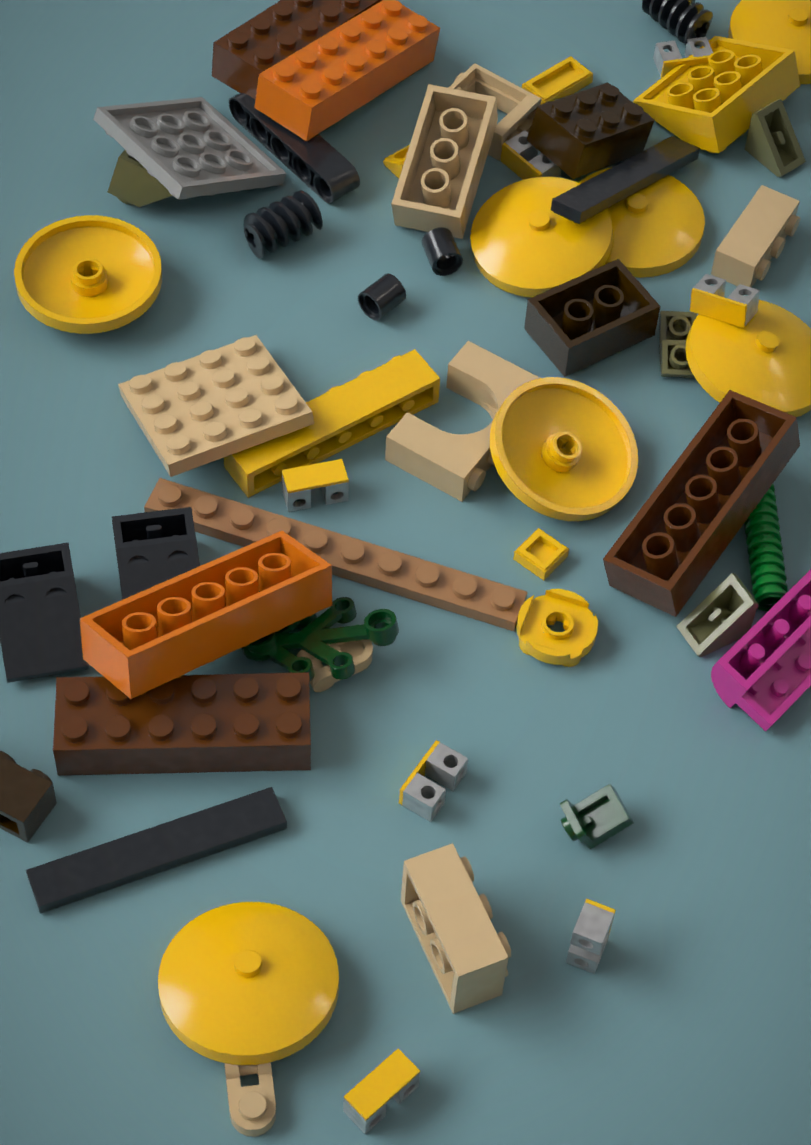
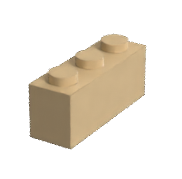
[711,185,800,288]

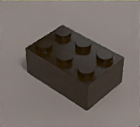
[527,82,655,179]
[524,259,661,377]

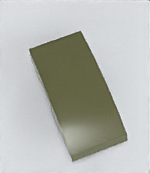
[659,311,697,378]

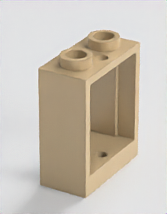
[448,63,541,161]

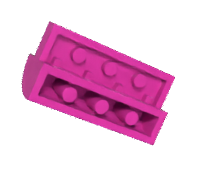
[711,569,811,732]

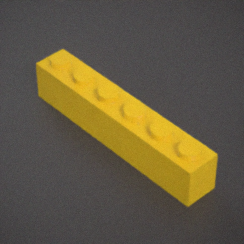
[224,349,440,498]

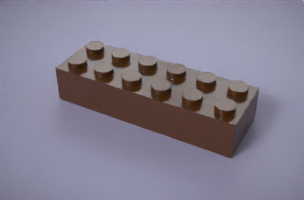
[212,0,382,99]
[603,390,800,617]
[53,672,311,776]

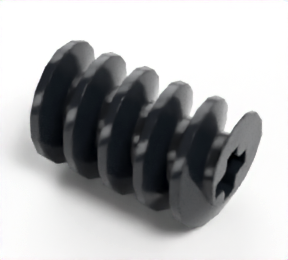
[642,0,713,47]
[243,190,323,258]

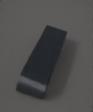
[229,93,360,203]

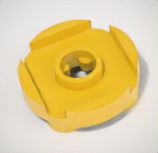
[516,589,598,667]

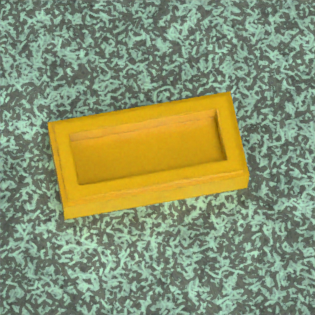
[522,56,593,105]

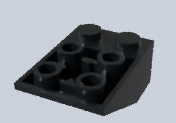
[112,507,200,600]
[0,543,89,683]

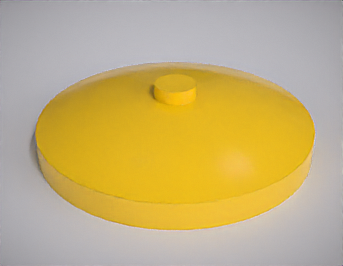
[728,0,811,84]
[579,167,705,278]
[470,177,613,297]
[14,215,162,334]
[685,300,811,417]
[490,377,638,521]
[158,902,339,1065]

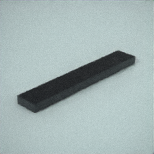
[551,136,700,224]
[26,787,287,914]

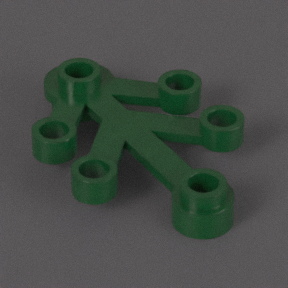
[242,597,399,682]

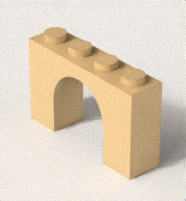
[385,341,540,502]

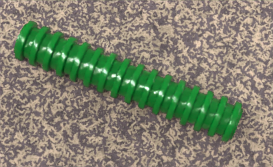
[744,484,788,611]

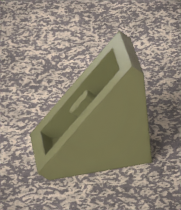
[744,99,806,177]
[676,573,758,657]

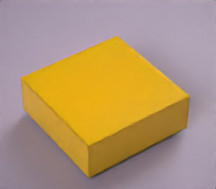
[513,528,569,581]

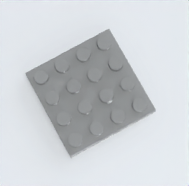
[93,97,287,199]

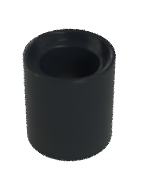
[422,227,463,276]
[358,273,406,321]

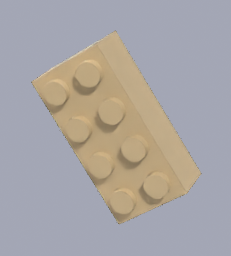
[391,84,498,239]

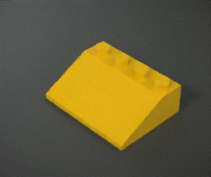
[633,36,800,153]

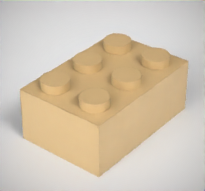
[401,843,511,1014]

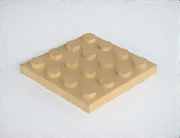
[118,335,314,477]

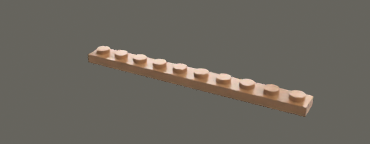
[144,478,528,631]

